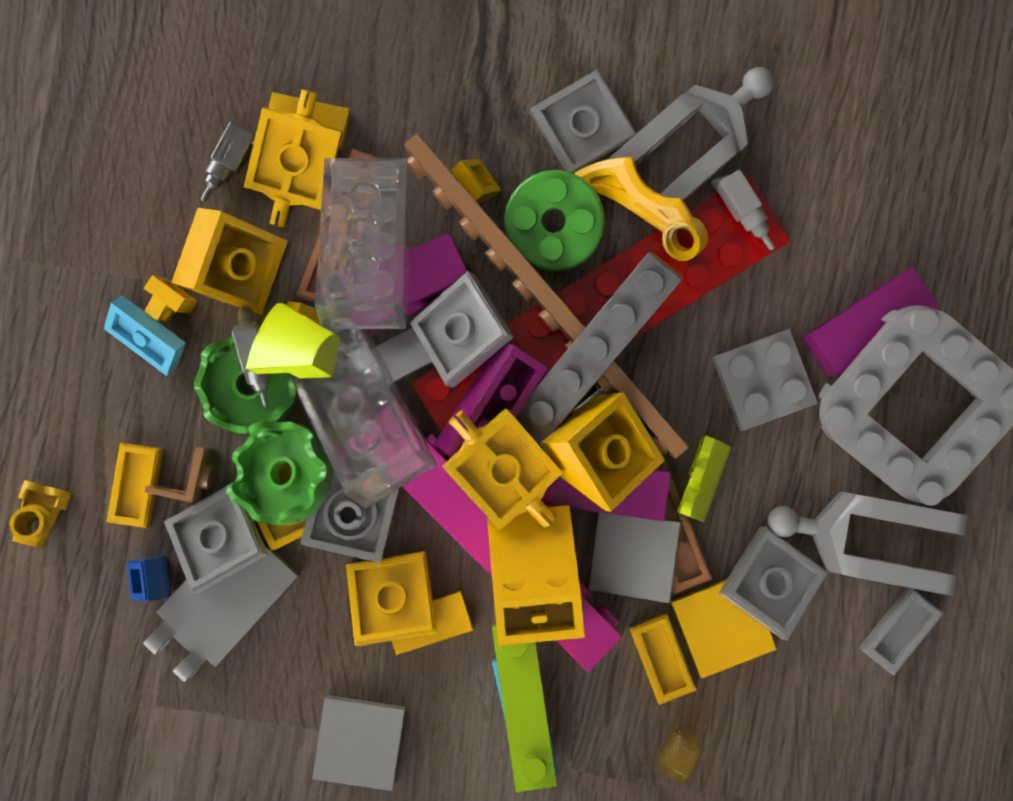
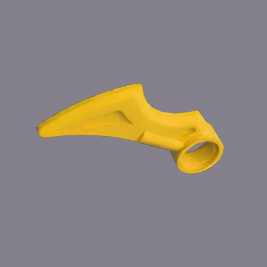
[574,157,708,261]

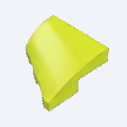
[246,303,341,379]
[677,435,731,522]

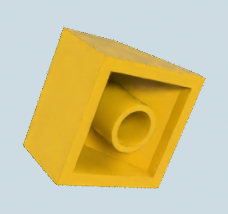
[171,208,288,315]
[540,392,665,512]

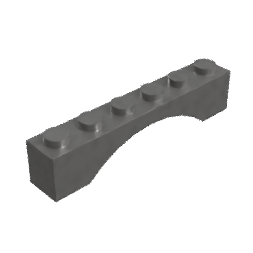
[516,251,683,447]

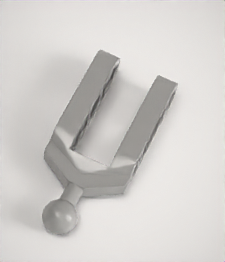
[609,67,774,228]
[768,492,969,596]

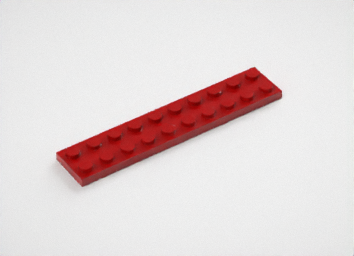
[411,175,790,432]

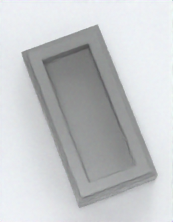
[858,587,944,676]

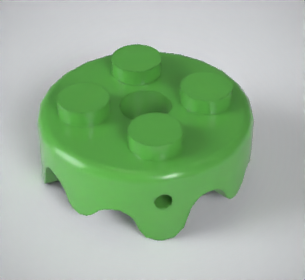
[504,170,606,273]
[194,336,300,434]
[226,421,333,525]

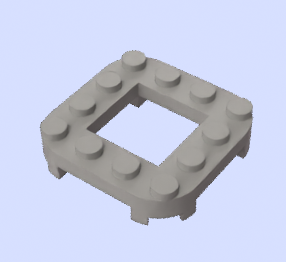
[819,305,1013,506]

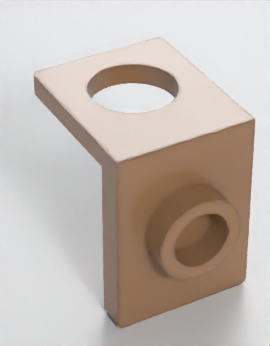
[145,447,215,503]

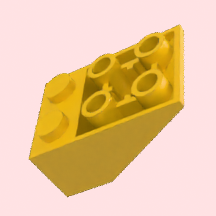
[487,505,585,646]

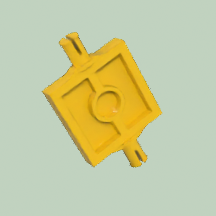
[244,89,343,227]
[442,409,563,530]

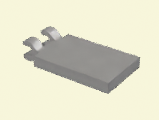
[143,540,300,682]

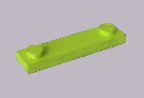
[491,624,557,793]

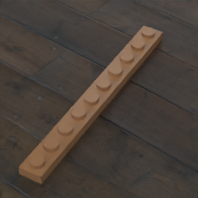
[404,134,689,458]

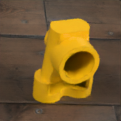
[10,480,72,549]

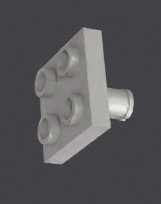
[300,467,400,563]

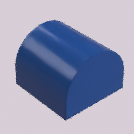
[127,556,171,601]

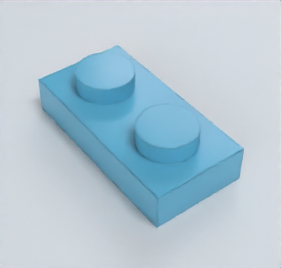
[104,295,186,376]

